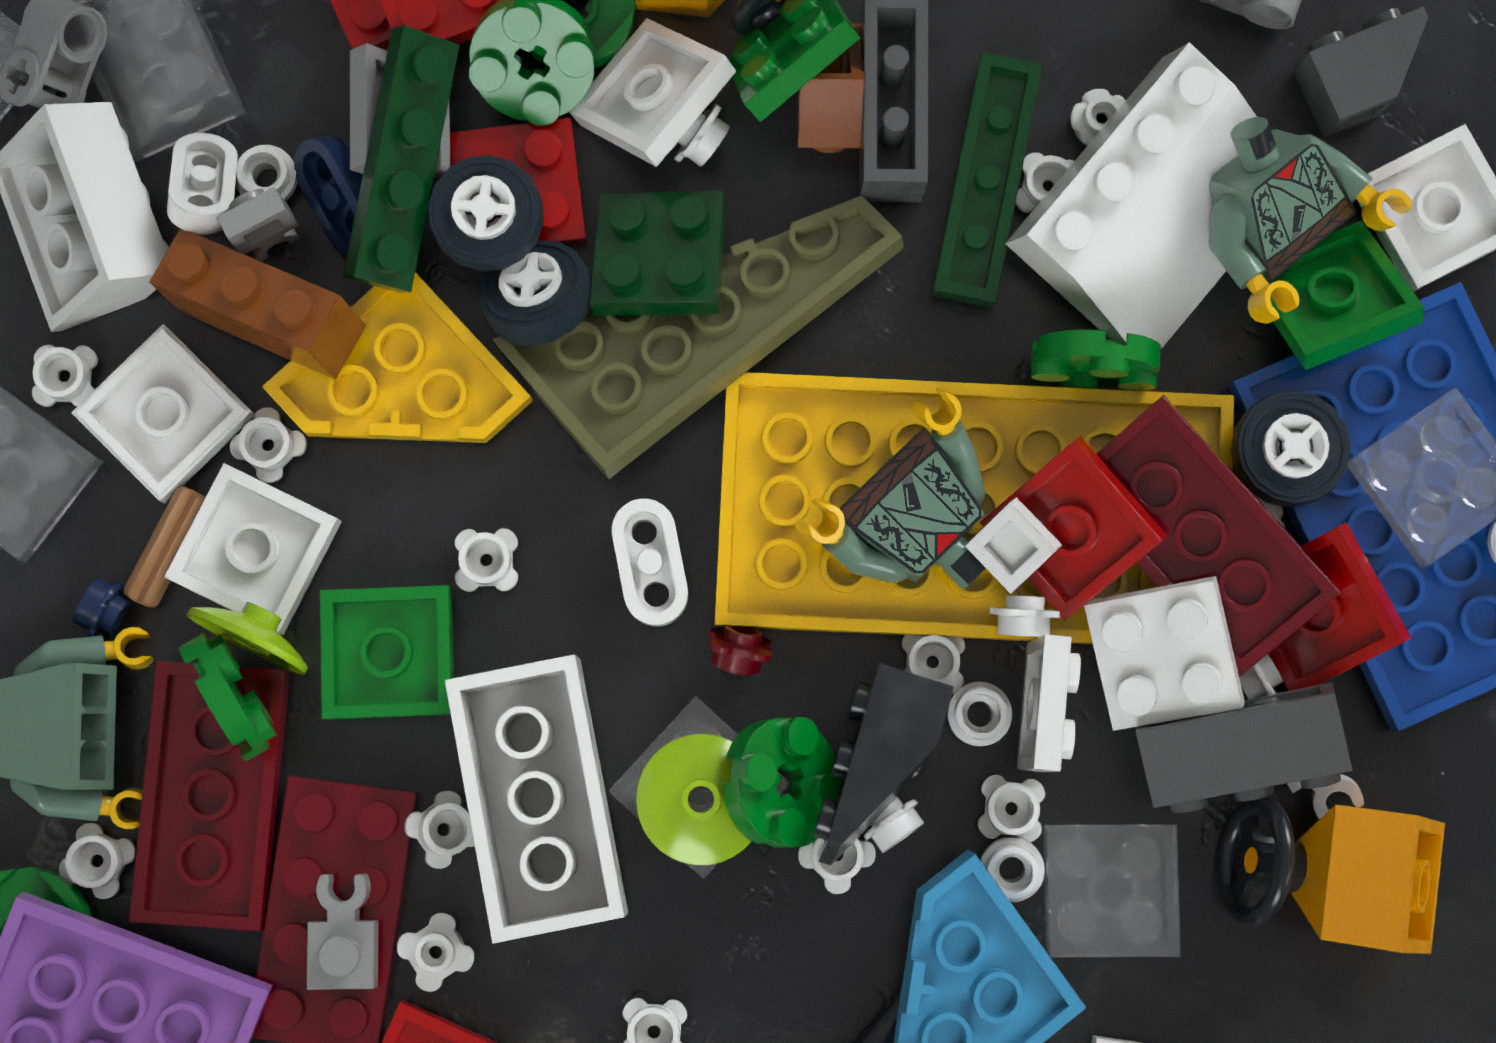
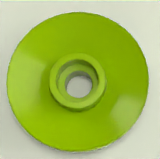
[186,601,308,675]
[636,734,751,865]

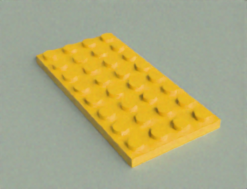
[715,372,1234,644]

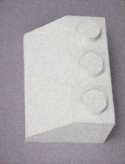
[0,102,169,332]

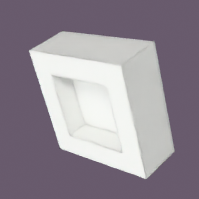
[965,497,1062,594]

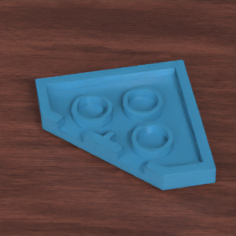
[893,849,1086,1043]

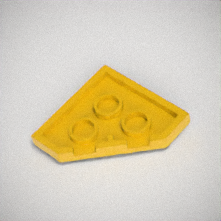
[262,272,533,443]

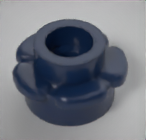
[72,578,130,637]

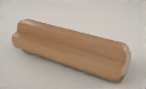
[124,486,206,608]

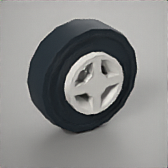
[428,155,544,272]
[479,240,592,346]
[1231,391,1351,508]

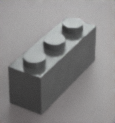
[859,0,928,203]
[1136,682,1353,813]

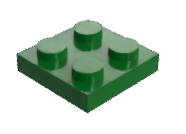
[728,0,860,122]
[1270,220,1424,370]
[320,585,454,720]

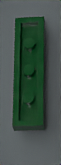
[343,25,460,293]
[932,51,1043,308]

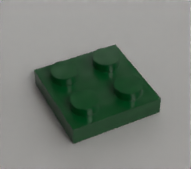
[590,191,727,316]

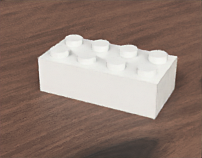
[445,654,628,944]

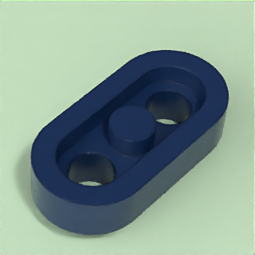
[294,136,363,255]

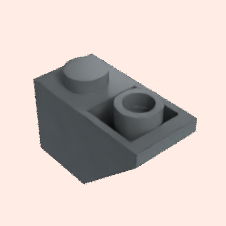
[1293,6,1429,138]

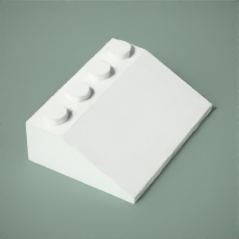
[1005,42,1257,349]

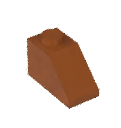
[797,23,864,153]

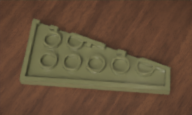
[492,195,904,479]

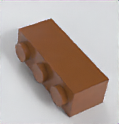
[149,229,366,380]

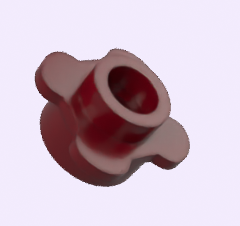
[709,625,772,675]

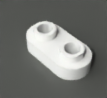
[167,133,238,235]
[612,499,688,627]

